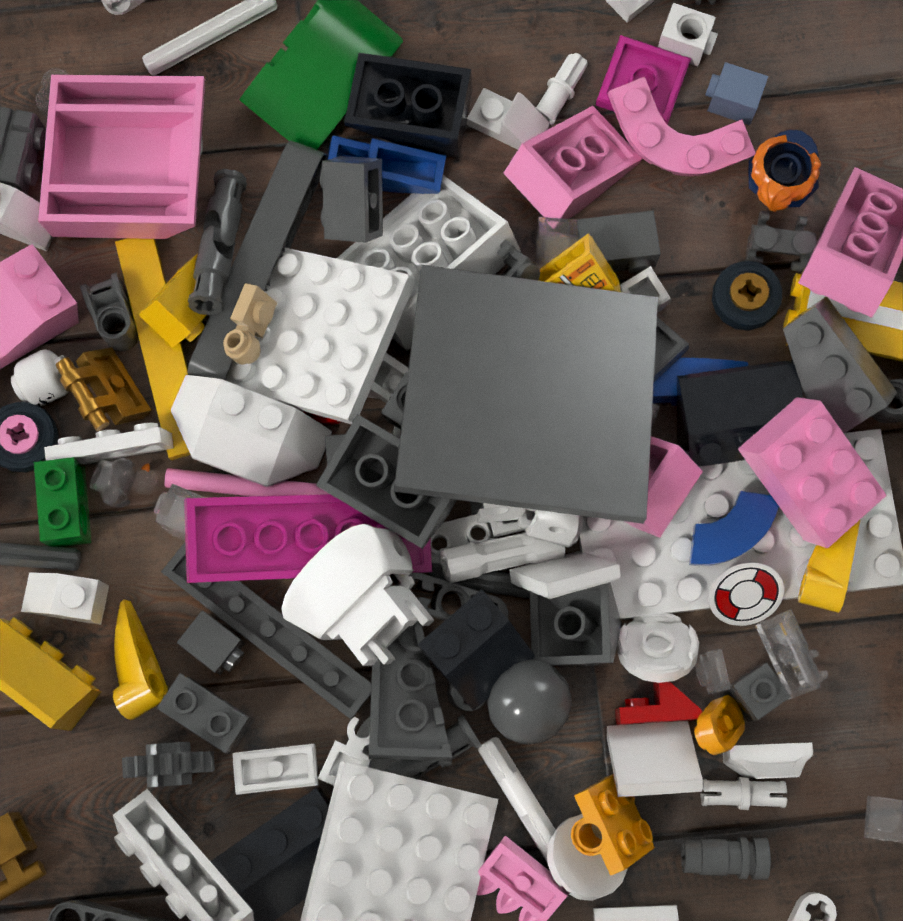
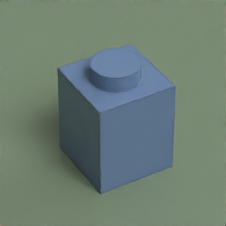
[705,62,768,125]

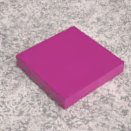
[596,35,691,125]

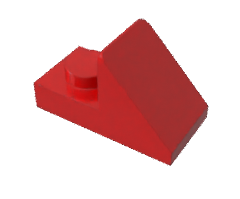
[615,681,703,725]

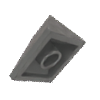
[530,582,622,667]

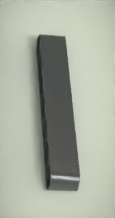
[187,140,327,380]

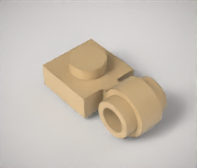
[223,283,277,365]

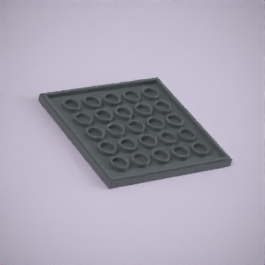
[394,265,658,524]

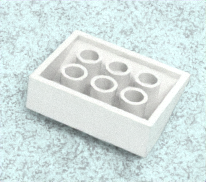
[336,175,521,351]

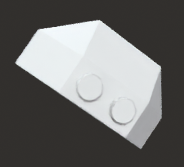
[171,375,332,487]

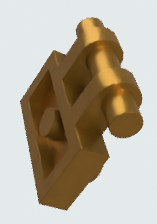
[56,347,151,431]

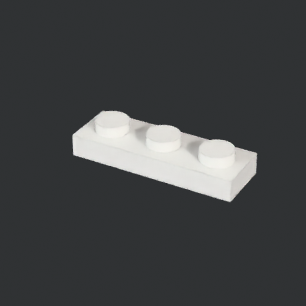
[44,423,174,465]

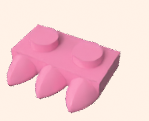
[477,836,569,921]

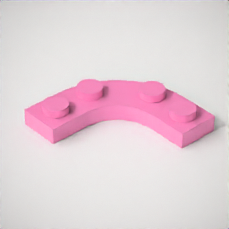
[607,76,755,176]

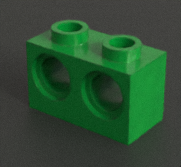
[34,457,91,547]

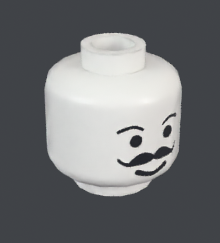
[11,349,69,407]

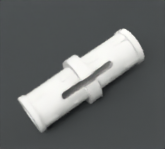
[700,777,787,810]

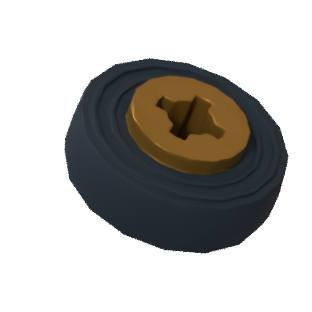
[712,261,782,331]

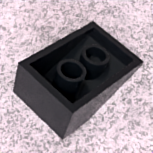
[344,53,473,158]

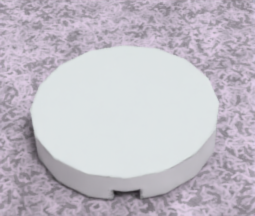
[617,613,699,683]
[547,814,628,901]

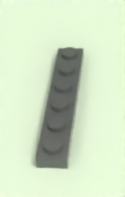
[161,542,372,719]

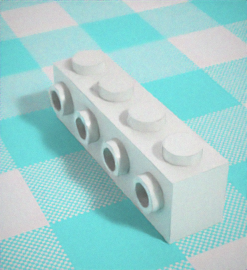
[113,789,254,921]

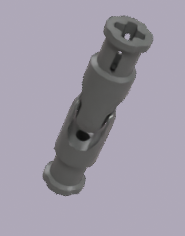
[188,169,247,316]

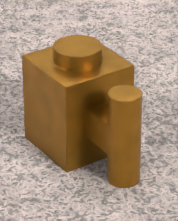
[0,812,46,901]

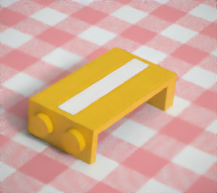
[783,268,903,362]

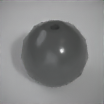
[487,659,572,745]

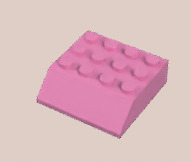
[38,75,205,239]

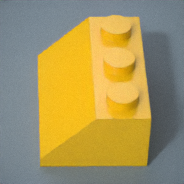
[0,617,102,731]

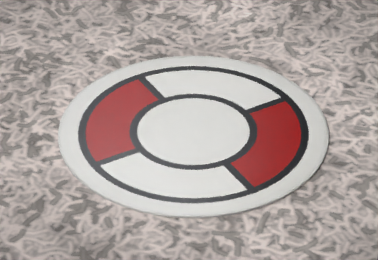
[709,562,784,626]

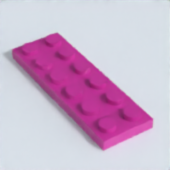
[184,494,432,583]

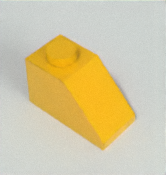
[139,253,206,348]

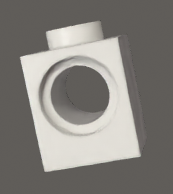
[658,3,718,67]

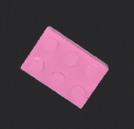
[738,397,887,548]

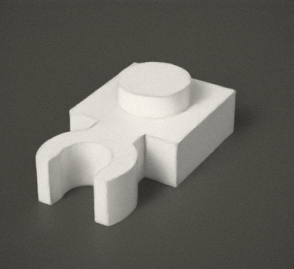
[318,717,372,786]

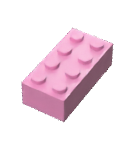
[798,167,903,318]

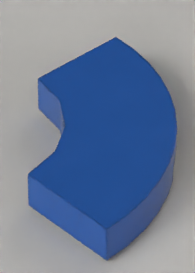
[689,491,779,566]

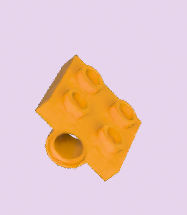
[571,774,655,876]

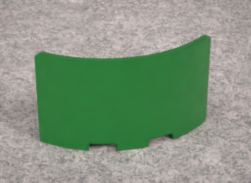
[239,0,403,150]

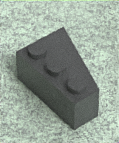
[783,297,898,433]

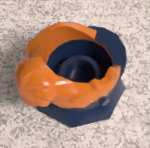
[748,129,821,212]

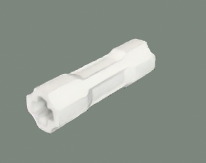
[440,531,565,583]

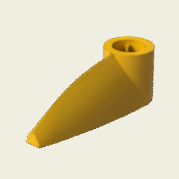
[798,520,860,613]
[113,599,168,720]

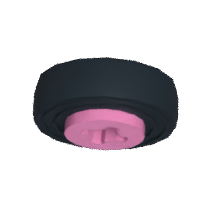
[0,402,59,473]

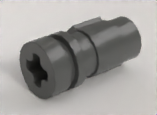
[681,837,771,880]

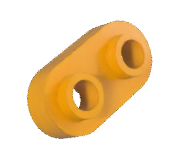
[694,695,745,755]

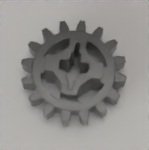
[122,742,215,788]

